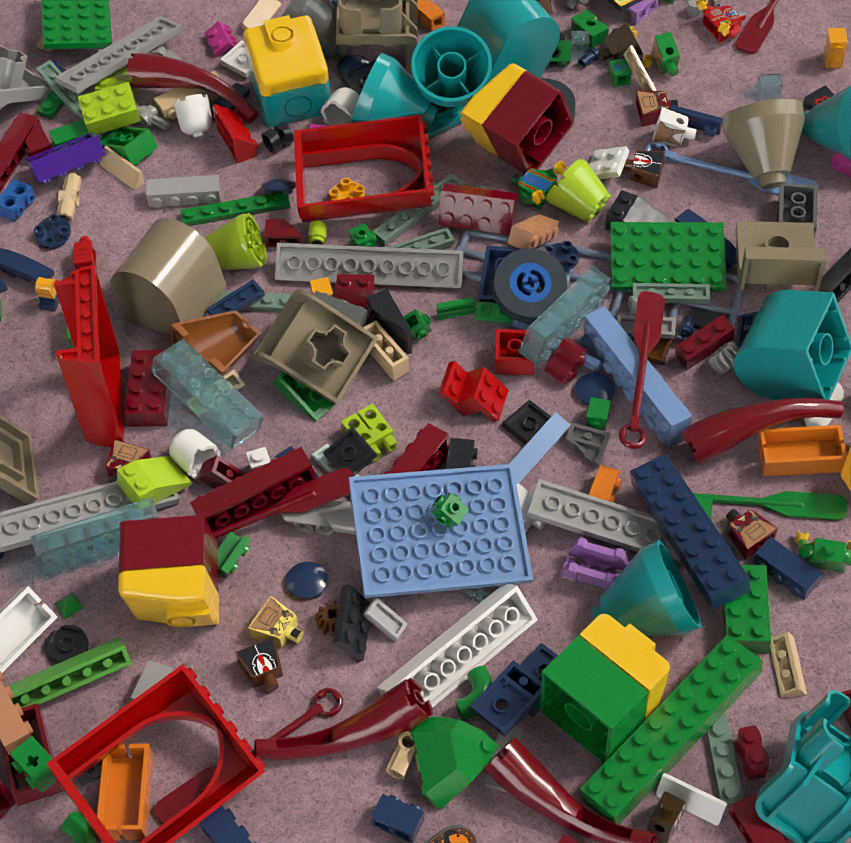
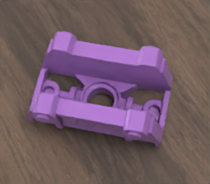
[561,537,629,591]

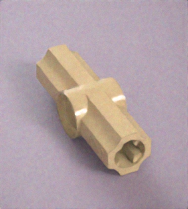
[57,173,82,223]
[386,728,417,779]

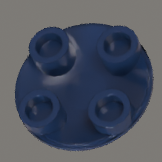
[337,54,370,76]
[261,178,296,194]
[34,214,71,249]
[545,241,580,272]
[575,373,615,405]
[286,562,328,599]

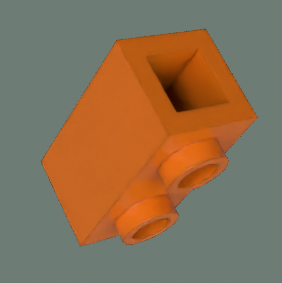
[417,0,445,32]
[589,464,622,503]

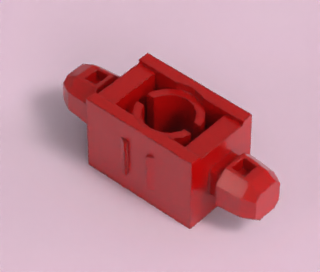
[74,236,97,271]

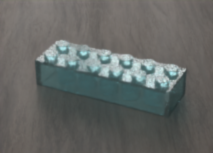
[519,266,611,366]
[151,339,264,449]
[31,497,159,577]

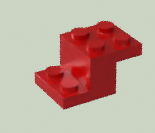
[438,360,509,422]

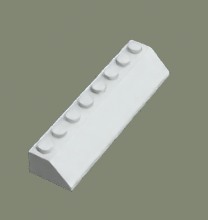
[377,584,538,708]

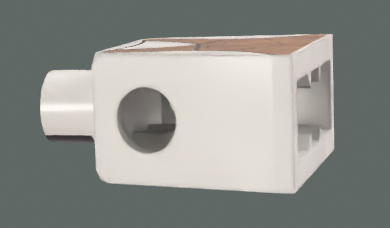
[652,108,696,146]

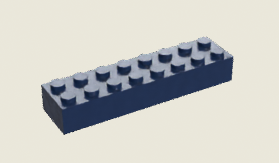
[630,454,750,610]

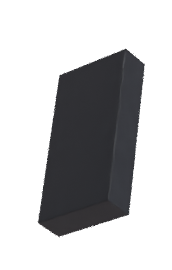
[688,308,728,330]

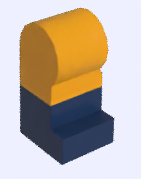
[35,277,59,311]

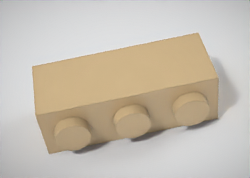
[363,321,410,381]

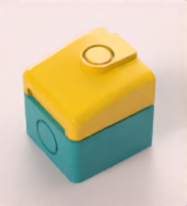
[243,15,331,127]

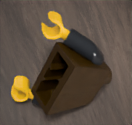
[599,22,653,68]

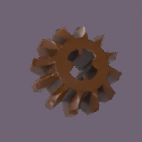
[315,600,339,638]

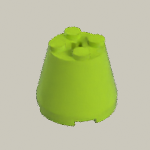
[546,158,611,224]
[205,213,267,270]

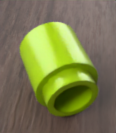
[308,220,327,245]

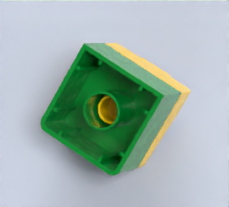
[540,614,670,764]

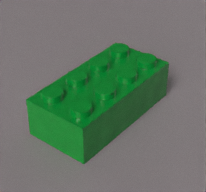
[722,565,771,653]

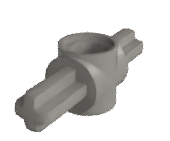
[137,105,170,131]

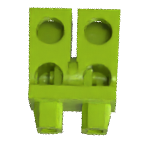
[341,403,397,462]

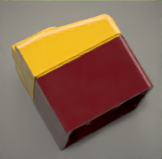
[460,63,574,174]
[118,515,219,627]

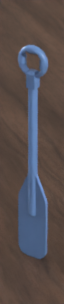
[644,142,818,195]

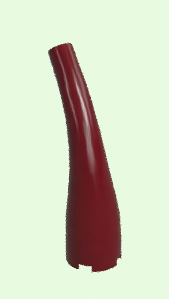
[128,53,259,124]
[680,398,844,465]
[254,678,433,760]
[483,737,657,843]

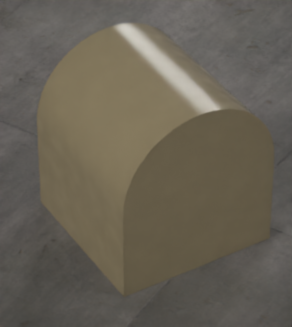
[110,218,227,335]

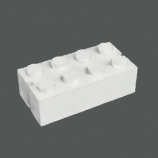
[0,586,57,673]

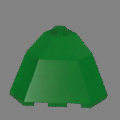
[411,716,498,810]

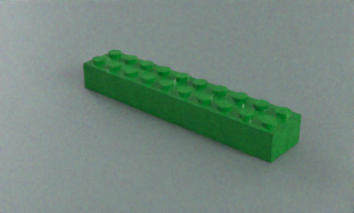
[580,634,762,824]

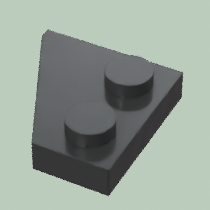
[566,422,610,468]

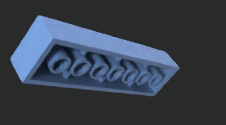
[582,306,692,448]

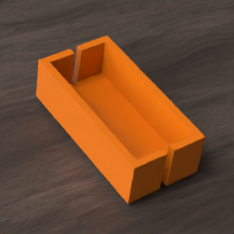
[757,425,847,477]
[97,743,153,840]

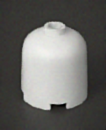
[320,88,360,126]
[174,94,212,138]
[169,429,220,479]

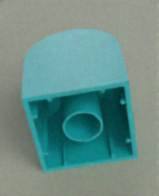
[457,0,560,81]
[734,290,851,400]

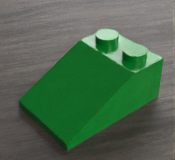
[99,126,158,166]
[272,372,344,422]

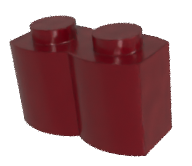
[544,338,587,384]
[735,725,769,780]

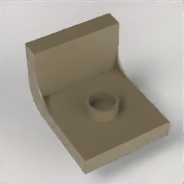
[735,221,826,292]
[251,289,378,405]

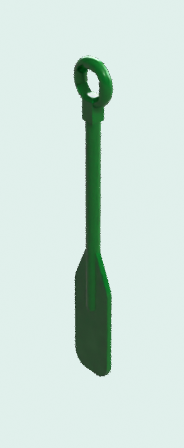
[693,491,847,521]

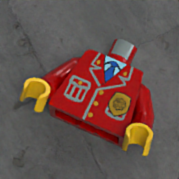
[695,0,746,43]

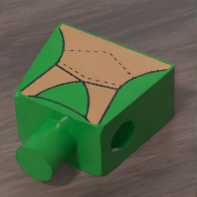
[651,32,680,77]

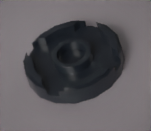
[45,625,89,664]

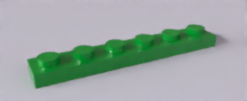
[180,191,291,226]

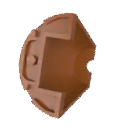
[171,310,261,384]

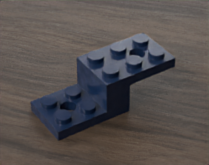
[470,643,558,737]

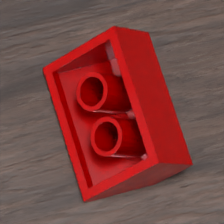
[213,104,258,164]

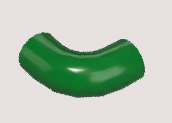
[455,666,492,721]
[61,811,96,843]

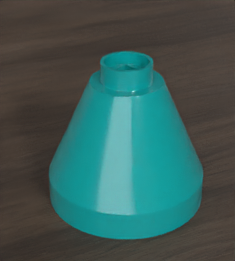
[411,26,492,107]
[351,53,439,131]
[802,85,851,160]
[592,540,702,636]

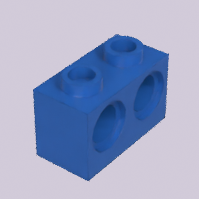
[0,179,35,222]

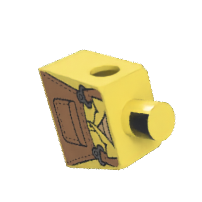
[248,596,304,648]

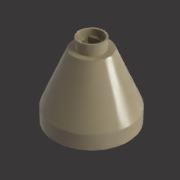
[721,99,805,189]

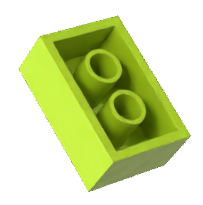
[78,82,141,135]

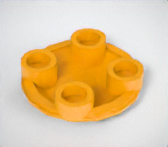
[329,178,365,200]

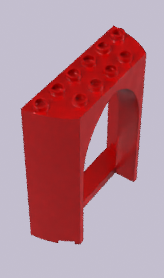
[294,114,435,223]
[54,265,125,448]
[46,664,266,843]

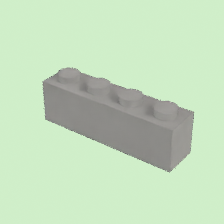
[146,175,221,207]

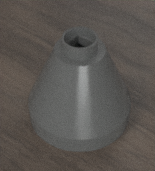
[281,0,351,59]

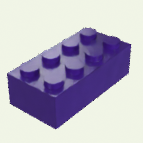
[25,132,105,184]

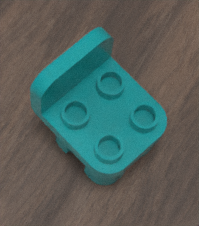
[755,690,851,843]

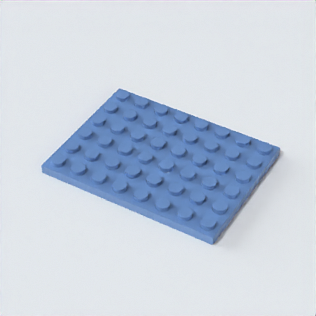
[348,464,533,598]

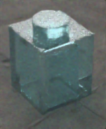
[571,31,589,58]
[755,73,783,99]

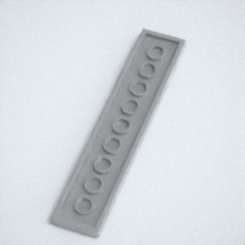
[275,243,464,289]
[0,481,179,552]

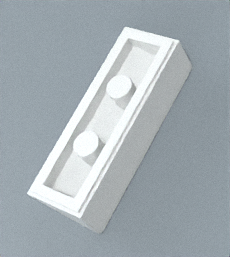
[656,773,727,826]

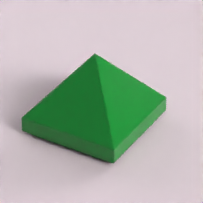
[54,592,83,619]

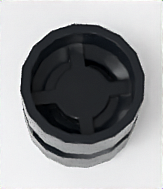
[261,122,294,153]

